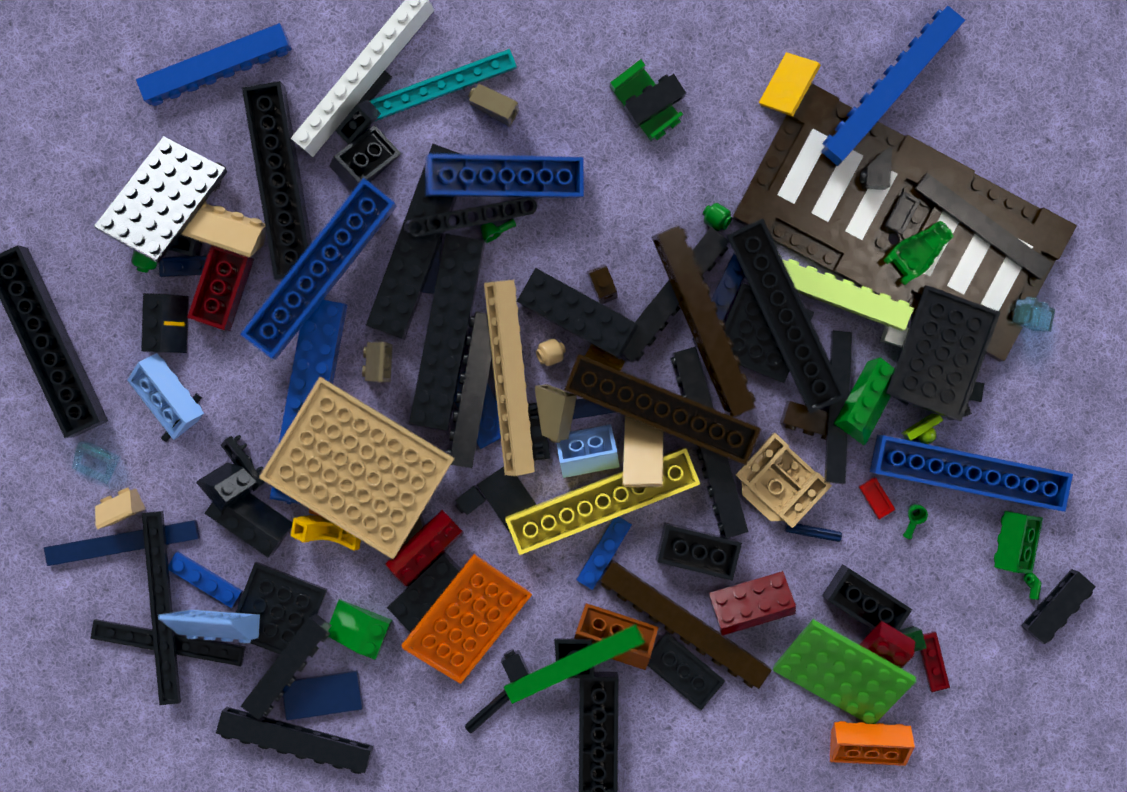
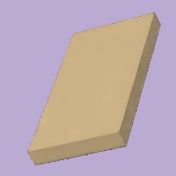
[623,416,664,487]

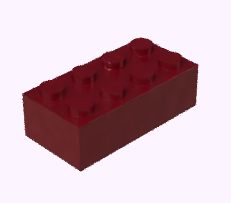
[187,245,254,331]
[709,571,796,636]

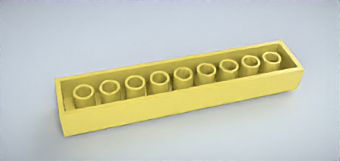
[505,447,700,555]

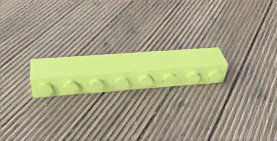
[782,259,914,331]

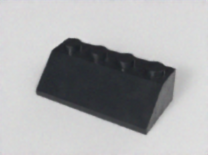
[204,493,293,558]

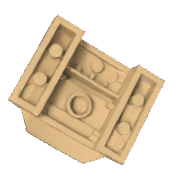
[735,433,832,528]

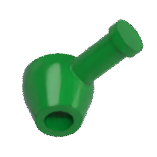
[480,218,517,243]
[903,504,928,539]

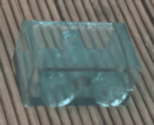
[1013,297,1055,332]

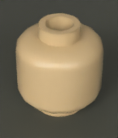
[536,338,566,366]

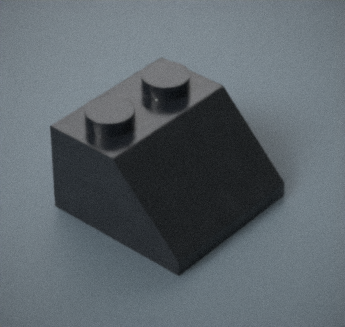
[196,462,256,512]

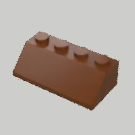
[574,603,659,670]

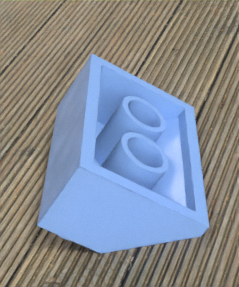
[556,424,620,478]

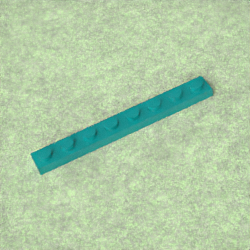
[370,49,517,122]

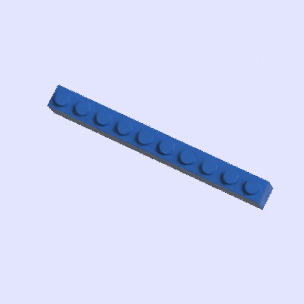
[820,5,965,166]

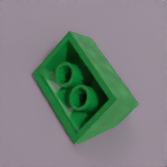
[994,511,1043,574]

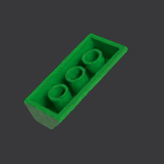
[834,357,894,445]

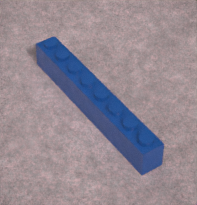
[136,23,292,106]

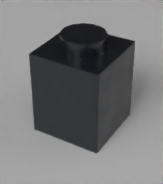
[455,485,486,515]
[501,649,529,682]

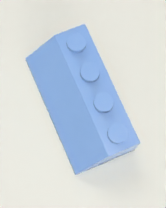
[127,353,204,440]

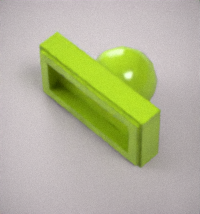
[901,413,943,444]

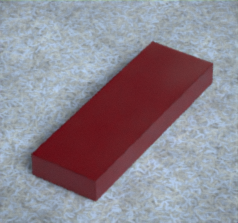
[920,631,950,692]

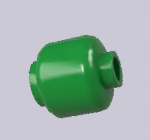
[702,203,732,232]
[131,250,158,273]

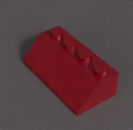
[385,510,464,587]

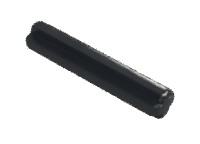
[465,690,510,733]

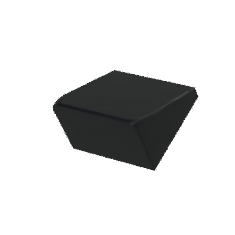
[969,382,985,402]

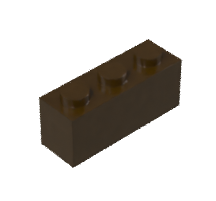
[780,401,828,440]

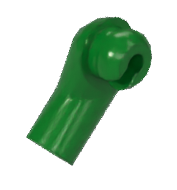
[1024,573,1041,600]

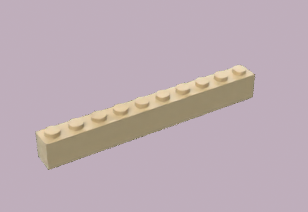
[484,280,535,476]

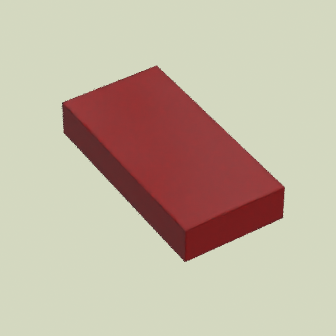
[858,477,896,520]

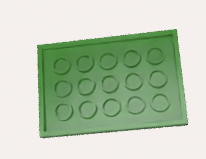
[773,619,916,724]

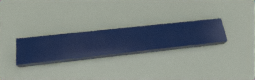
[44,520,200,566]

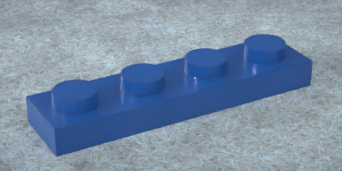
[576,516,632,590]
[168,551,243,608]

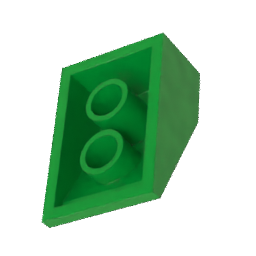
[328,599,392,660]

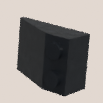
[329,125,401,191]

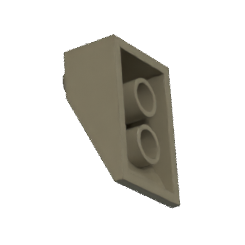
[362,342,393,382]

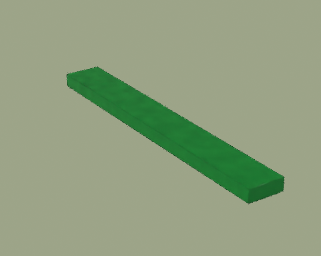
[504,624,645,704]

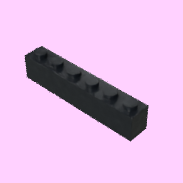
[240,612,332,720]

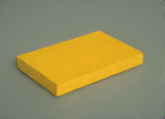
[759,52,821,116]

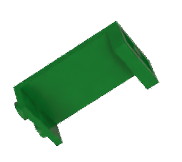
[610,59,683,141]

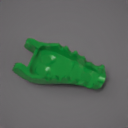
[883,221,954,285]

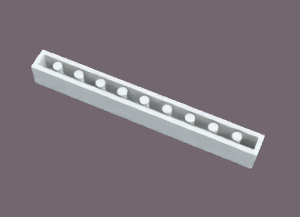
[291,0,434,157]

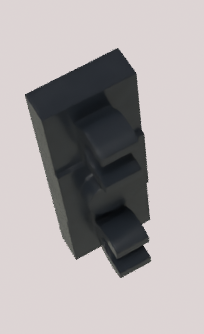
[528,402,550,461]
[221,435,265,492]

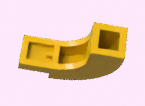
[290,515,361,551]

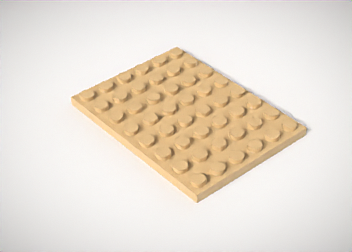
[259,377,455,559]

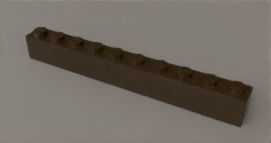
[600,559,772,689]

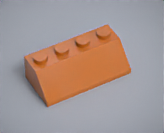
[830,721,915,766]

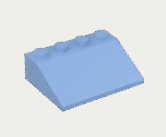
[159,610,260,643]

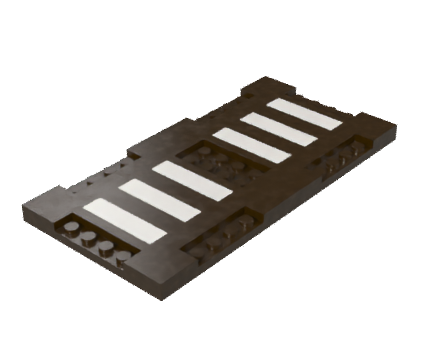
[732,83,1077,362]

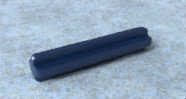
[785,523,842,542]

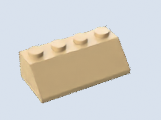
[182,202,266,257]

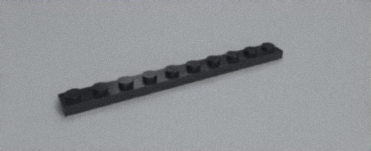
[142,511,181,705]

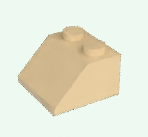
[95,487,146,530]

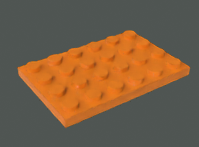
[401,554,532,684]

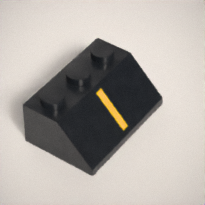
[141,293,189,353]

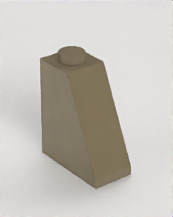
[468,83,519,127]
[535,384,577,443]

